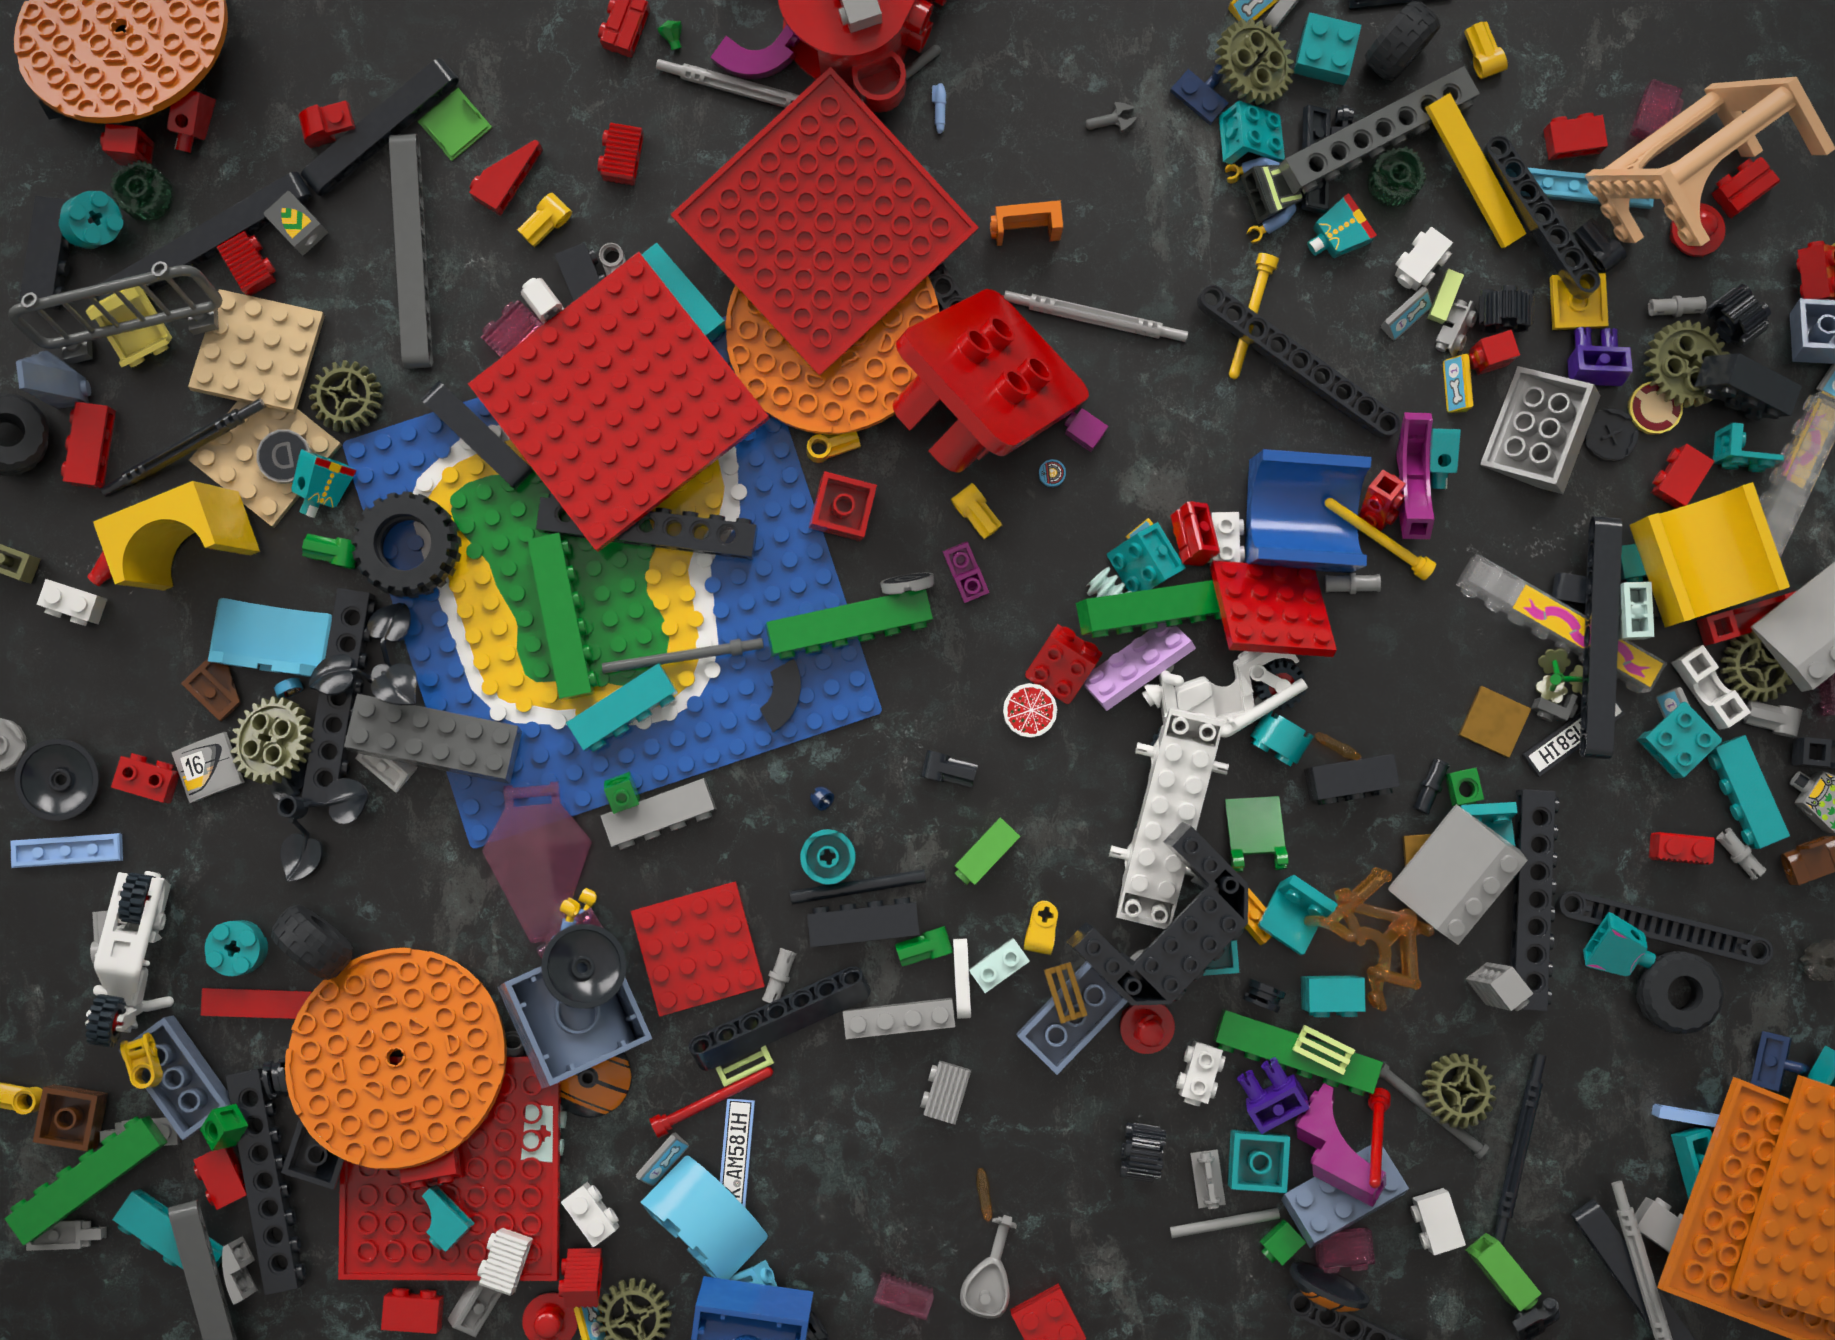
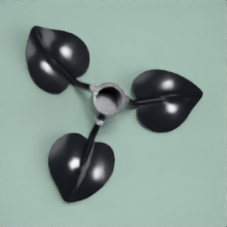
[309,603,417,706]
[269,756,369,882]

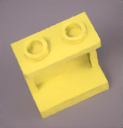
[86,286,172,368]

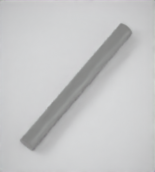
[1170,1208,1280,1238]

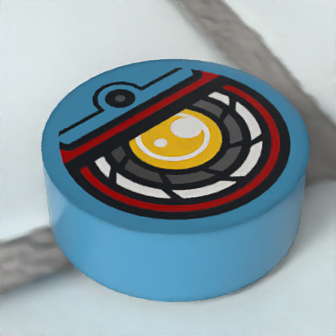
[1039,459,1066,487]
[274,678,303,699]

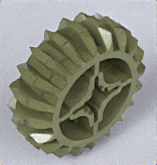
[309,360,383,433]
[1720,630,1793,703]
[1421,1053,1496,1129]
[596,1278,672,1340]

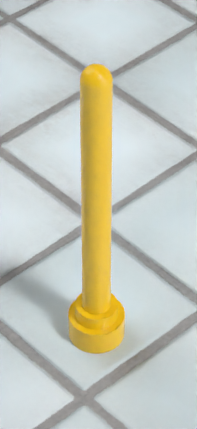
[1229,253,1279,379]
[1325,498,1436,581]

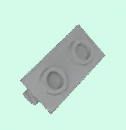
[1435,300,1478,358]
[1190,1149,1226,1209]

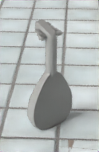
[960,1215,1017,1319]

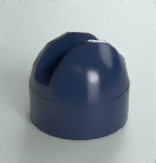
[810,787,834,811]

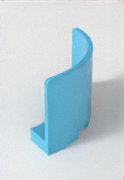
[208,598,332,677]
[641,1156,768,1280]

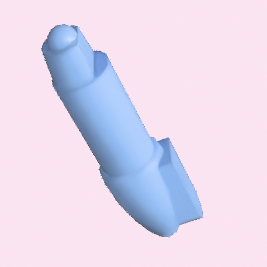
[932,83,946,134]

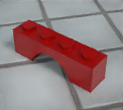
[1696,591,1796,646]

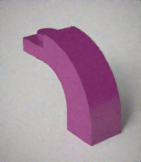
[710,25,800,79]

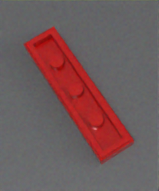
[201,988,313,1019]

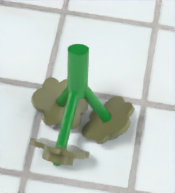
[1536,649,1583,704]

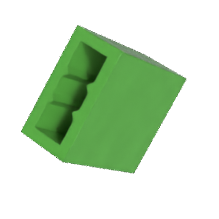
[954,817,1020,885]
[1465,1233,1541,1312]

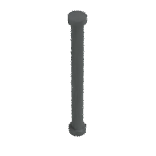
[1378,1063,1489,1159]

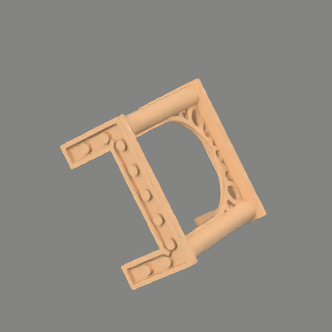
[1585,77,1835,246]

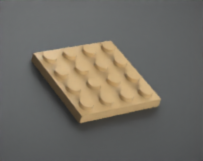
[188,289,325,414]
[189,401,342,528]

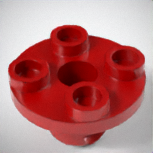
[1670,203,1725,257]
[1120,1004,1175,1054]
[523,1292,578,1340]

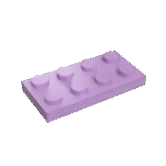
[1083,623,1196,711]

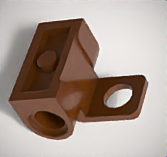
[1780,835,1835,885]

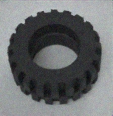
[351,491,462,598]

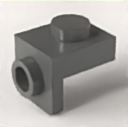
[1531,694,1578,722]

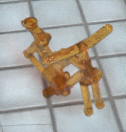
[1304,867,1435,1011]

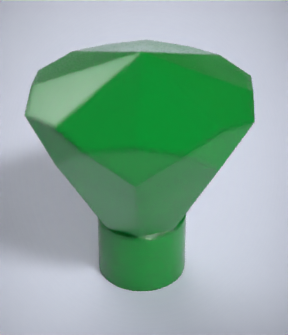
[657,20,682,50]

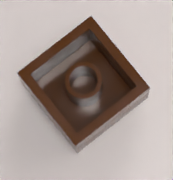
[33,1084,108,1151]

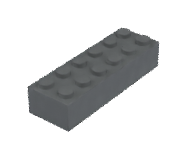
[344,694,522,784]

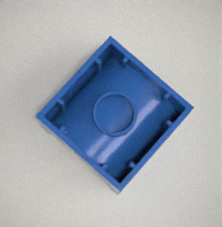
[1244,449,1371,573]
[691,1276,813,1340]

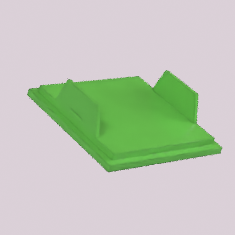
[418,88,492,161]

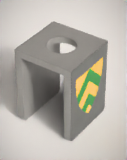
[264,191,328,256]

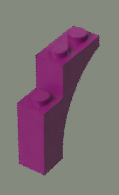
[1396,412,1435,539]
[1295,1083,1386,1207]

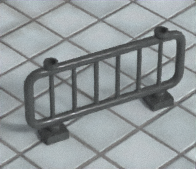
[8,261,223,365]

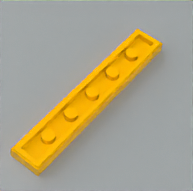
[1425,93,1527,248]

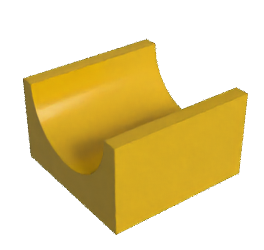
[93,481,260,590]
[1629,482,1790,628]

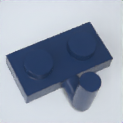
[1170,64,1228,125]
[1751,1031,1809,1092]

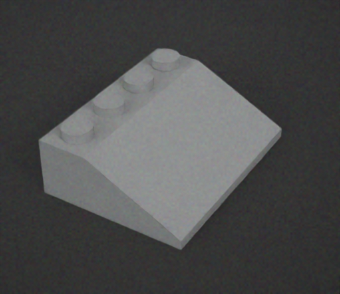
[1480,366,1601,494]
[1751,561,1835,692]
[1388,804,1528,945]

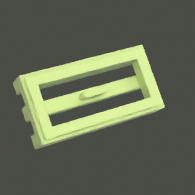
[1292,1025,1355,1075]
[716,1045,774,1087]

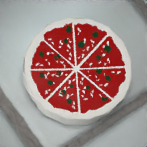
[1003,683,1057,738]

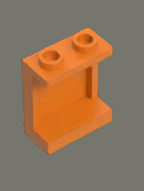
[990,200,1063,246]

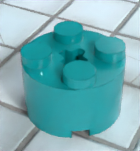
[59,191,123,249]
[1250,711,1314,767]
[800,829,856,884]
[205,920,268,976]

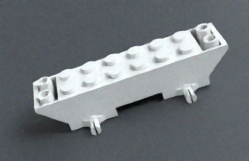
[1109,708,1229,929]

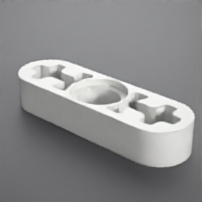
[953,938,971,1019]

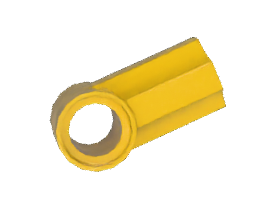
[1464,22,1508,79]
[518,193,572,247]
[806,432,861,463]
[951,483,1002,540]
[0,1082,42,1114]

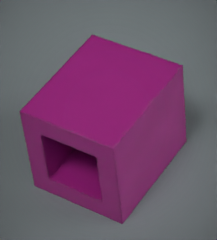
[1064,408,1108,452]

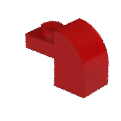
[298,100,355,148]

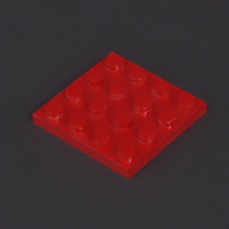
[1210,560,1337,657]
[631,881,765,1017]

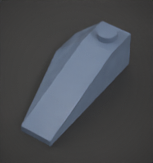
[16,351,91,409]

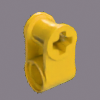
[1024,901,1058,955]
[120,1033,163,1089]

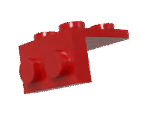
[1025,624,1103,704]

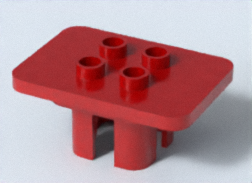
[892,289,1089,472]

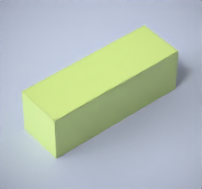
[1427,269,1464,324]

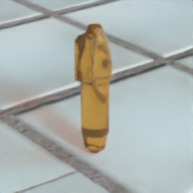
[1315,732,1362,760]
[976,1168,992,1221]

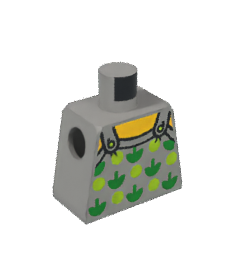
[1790,771,1835,833]

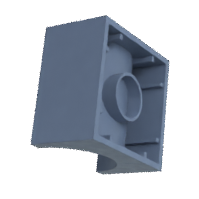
[497,964,652,1088]

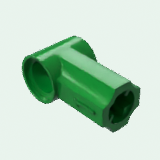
[302,534,356,569]
[895,926,953,966]

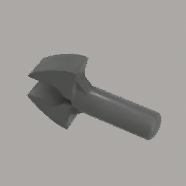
[1085,102,1137,133]

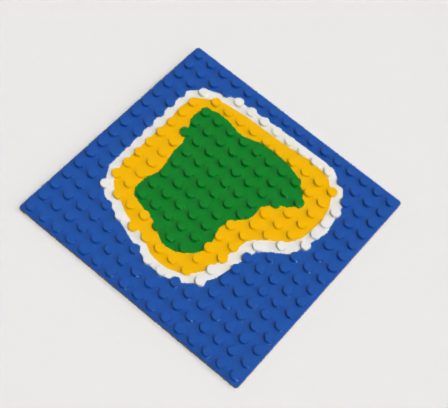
[343,316,882,848]

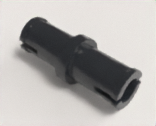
[1413,758,1450,815]

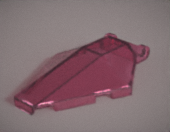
[482,781,592,943]

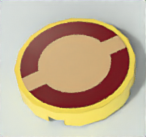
[1628,381,1683,435]

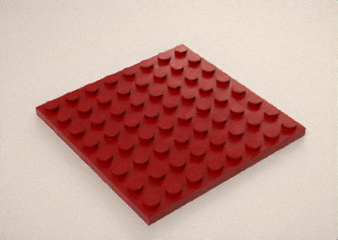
[671,67,979,377]
[468,252,770,552]
[338,1056,561,1281]

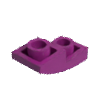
[942,541,989,603]

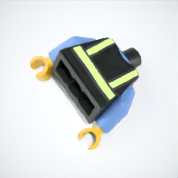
[1225,157,1303,244]

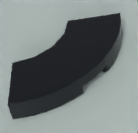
[760,659,801,733]

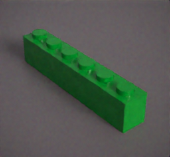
[527,533,598,700]
[1076,580,1222,639]
[765,589,933,660]
[1213,1009,1383,1096]
[4,1116,168,1246]

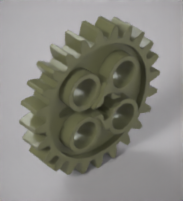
[1215,18,1294,105]
[1644,320,1729,408]
[230,696,314,785]

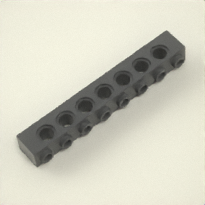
[1278,66,1480,195]

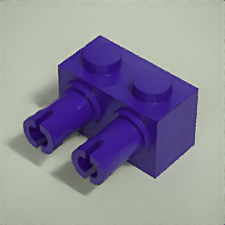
[1567,327,1633,386]
[1237,1057,1310,1134]

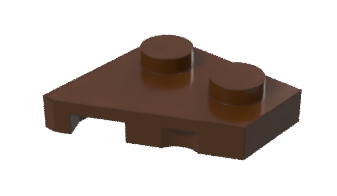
[181,658,241,722]

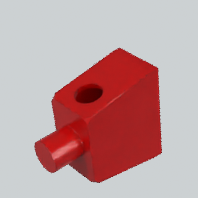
[167,91,216,153]

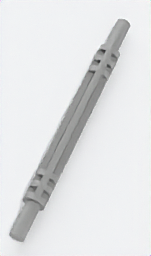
[656,59,799,108]
[1004,291,1188,342]
[1611,1181,1673,1340]

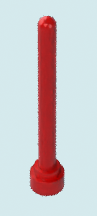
[649,1066,773,1138]
[1368,1088,1391,1188]

